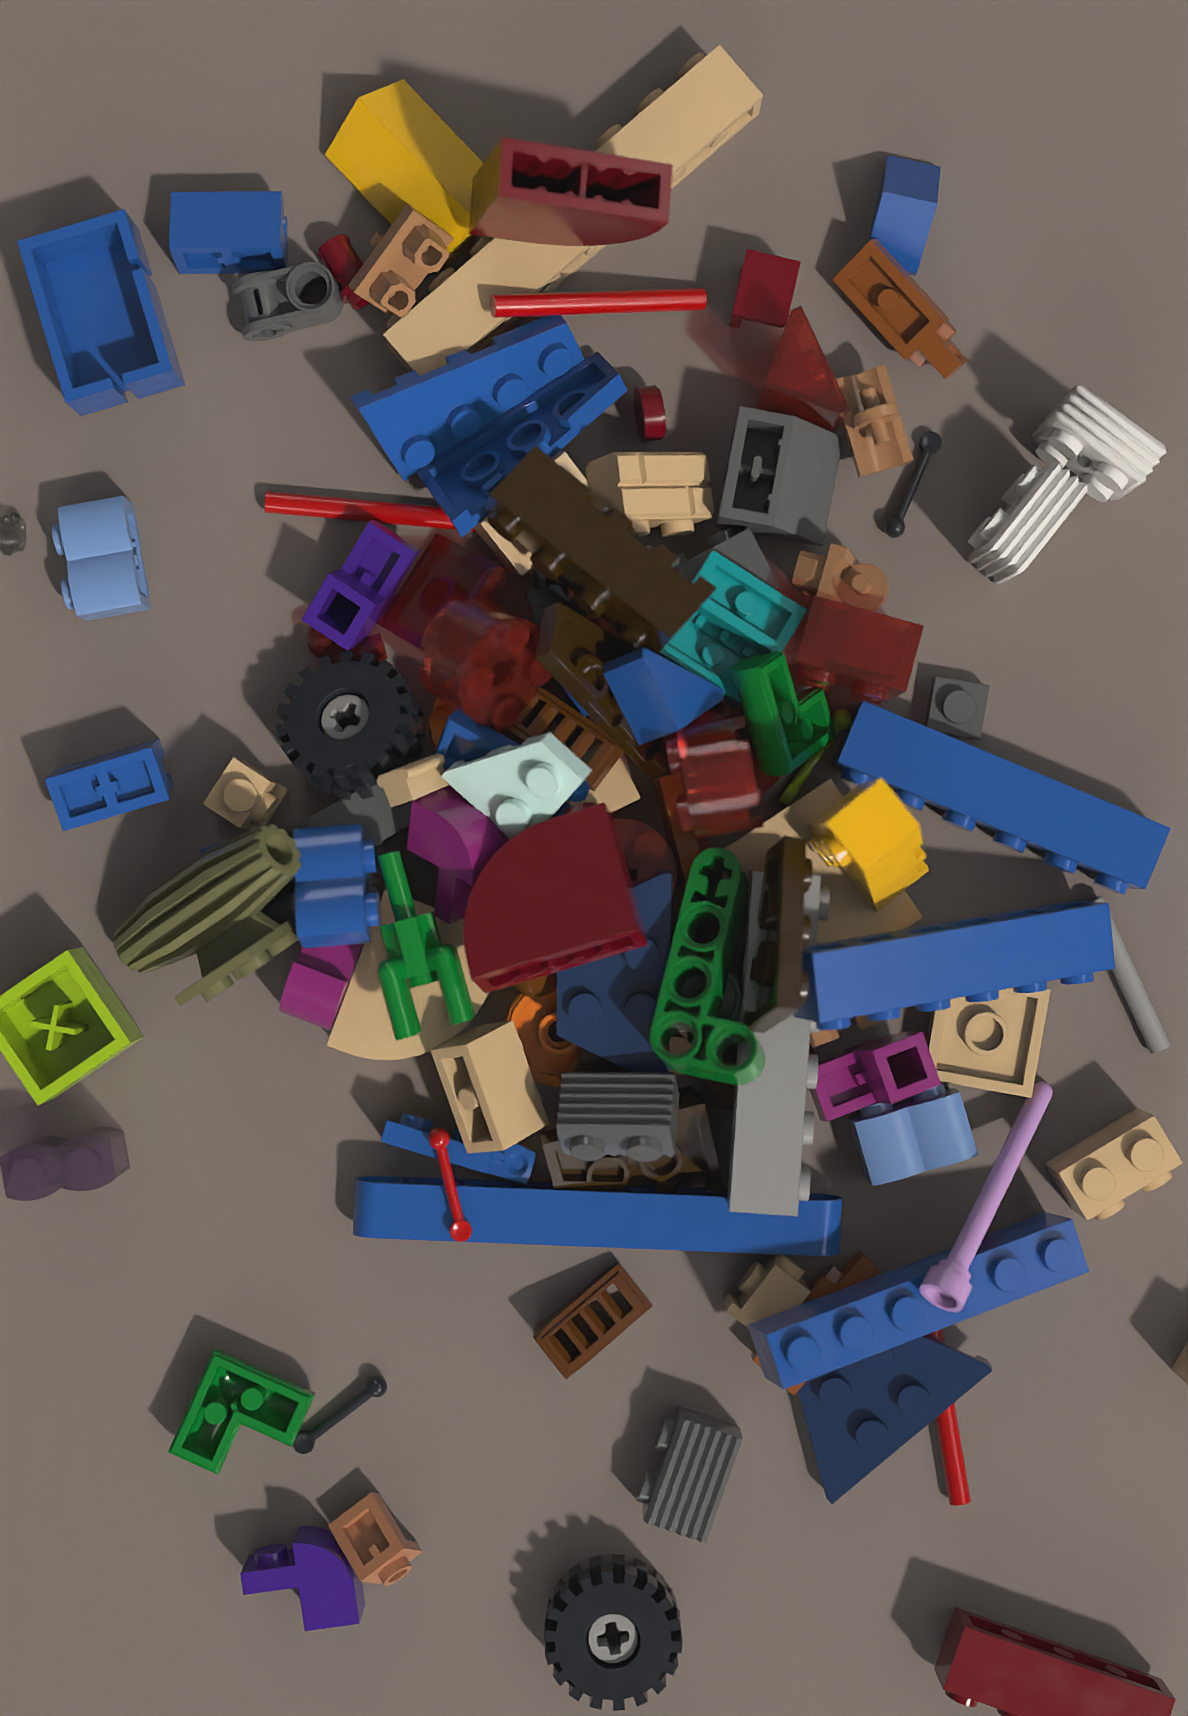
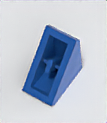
[867,155,941,276]
[603,647,724,745]

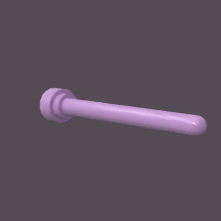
[920,1081,1053,1312]

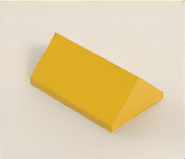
[325,79,483,275]

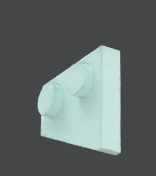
[441,732,592,839]

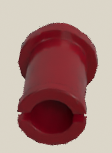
[317,234,370,310]

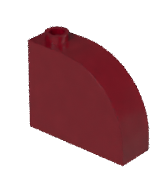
[469,137,673,246]
[463,802,648,993]

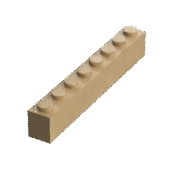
[383,45,763,376]

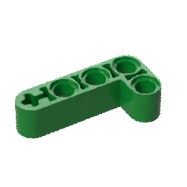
[650,848,766,1085]

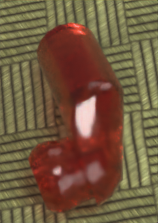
[306,626,388,663]

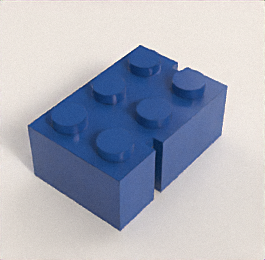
[17,209,185,416]

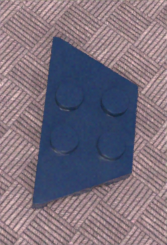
[557,870,671,1072]
[798,1334,992,1504]

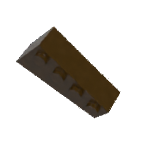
[484,446,717,655]

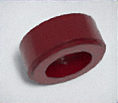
[634,385,666,443]

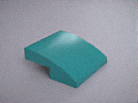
[658,550,807,711]

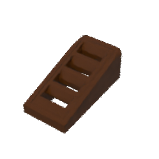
[498,682,624,791]
[533,1261,653,1379]

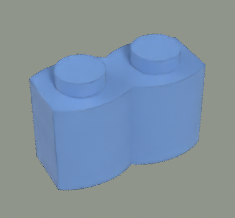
[52,496,151,621]
[849,1082,978,1186]

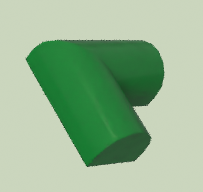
[730,650,836,776]
[168,1348,316,1475]

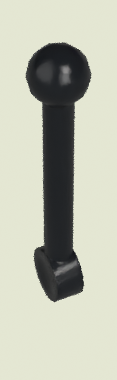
[884,431,942,538]
[293,1376,387,1454]

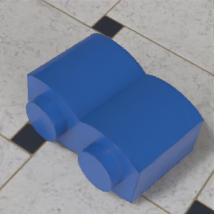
[293,824,381,948]

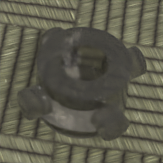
[0,513,26,556]

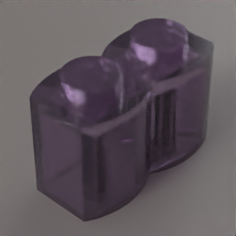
[0,1127,130,1201]

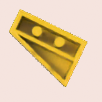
[808,778,929,912]

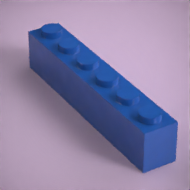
[832,700,1171,895]
[793,900,1115,1030]
[748,1212,1089,1390]

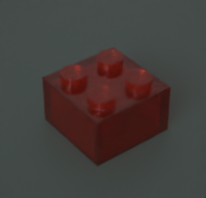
[788,595,924,706]

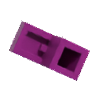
[407,785,508,924]
[279,943,365,1031]
[809,1031,941,1122]

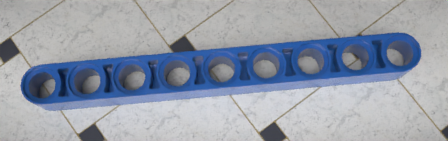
[353,1176,842,1256]

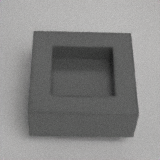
[924,676,990,740]

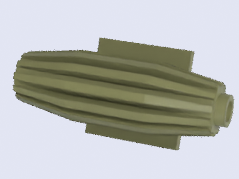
[114,824,301,1006]

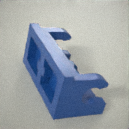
[169,191,288,274]
[45,738,173,831]

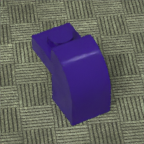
[301,520,420,651]
[240,1526,365,1631]

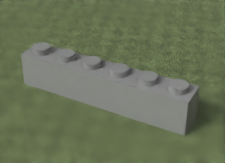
[727,870,830,1216]

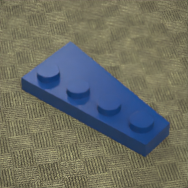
[350,315,585,481]
[416,351,627,538]

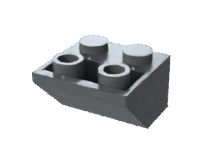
[715,406,843,547]

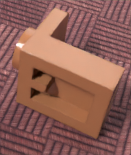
[328,1492,422,1586]

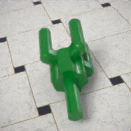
[377,851,476,1041]

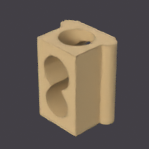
[377,753,450,807]

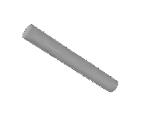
[1089,896,1171,1053]

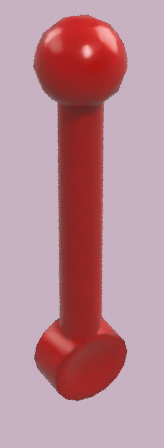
[428,1128,472,1242]

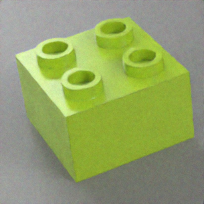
[0,947,144,1106]

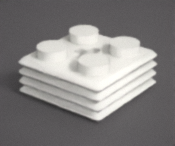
[1032,385,1166,503]
[967,462,1088,584]

